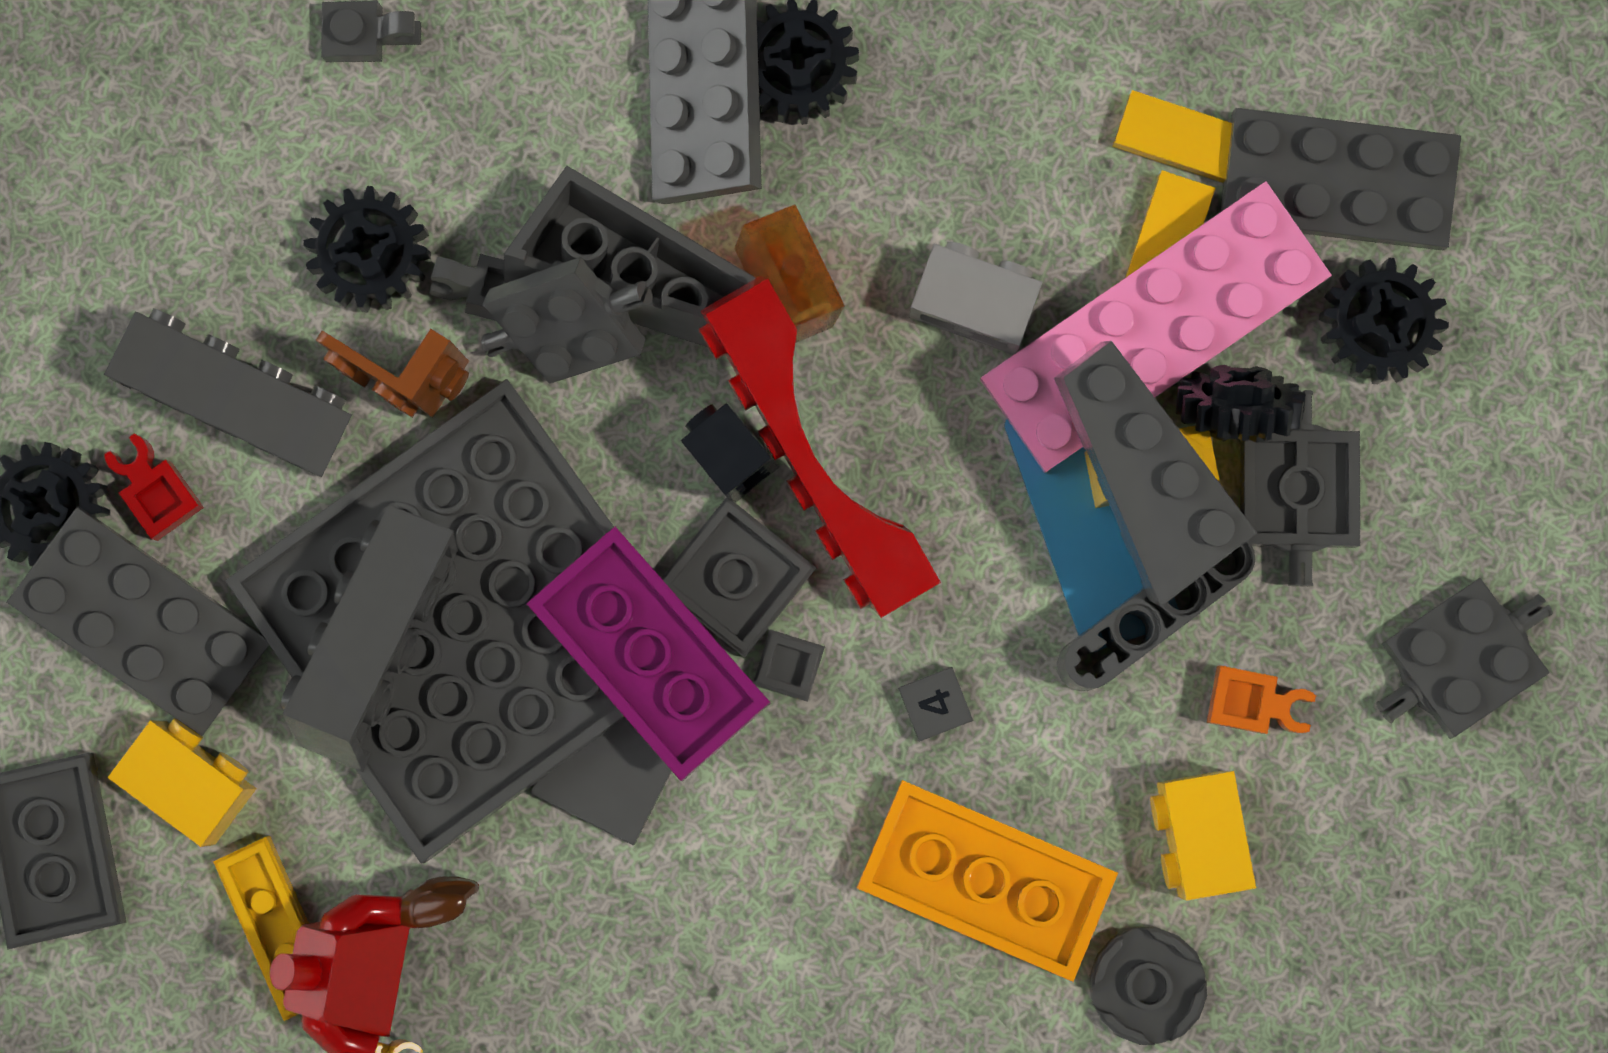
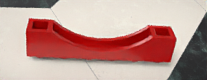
[698,276,941,618]

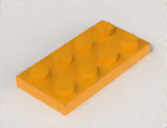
[857,780,1118,982]

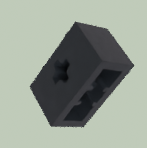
[680,403,780,502]

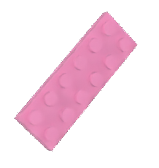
[980,181,1332,473]

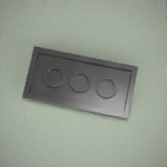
[648,0,762,204]
[1220,108,1462,251]
[6,507,269,736]

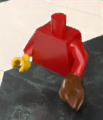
[270,876,479,1053]

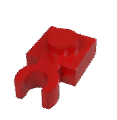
[104,433,204,541]

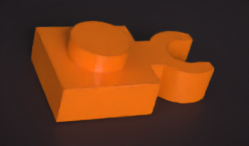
[1206,665,1316,734]

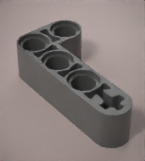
[1057,540,1255,691]

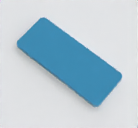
[1004,419,1179,652]

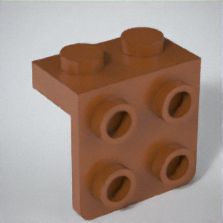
[316,328,469,418]

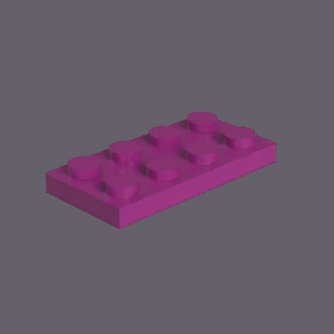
[526,526,771,782]

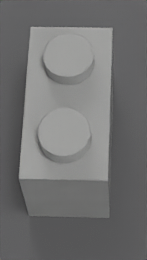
[909,242,1043,355]

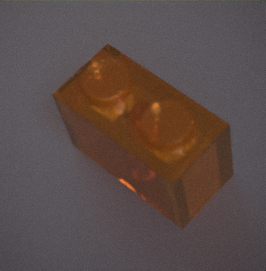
[734,204,845,343]

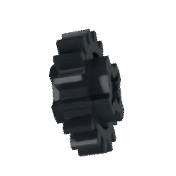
[757,0,859,125]
[303,186,431,313]
[1318,258,1449,385]
[1176,364,1306,443]
[0,442,110,567]

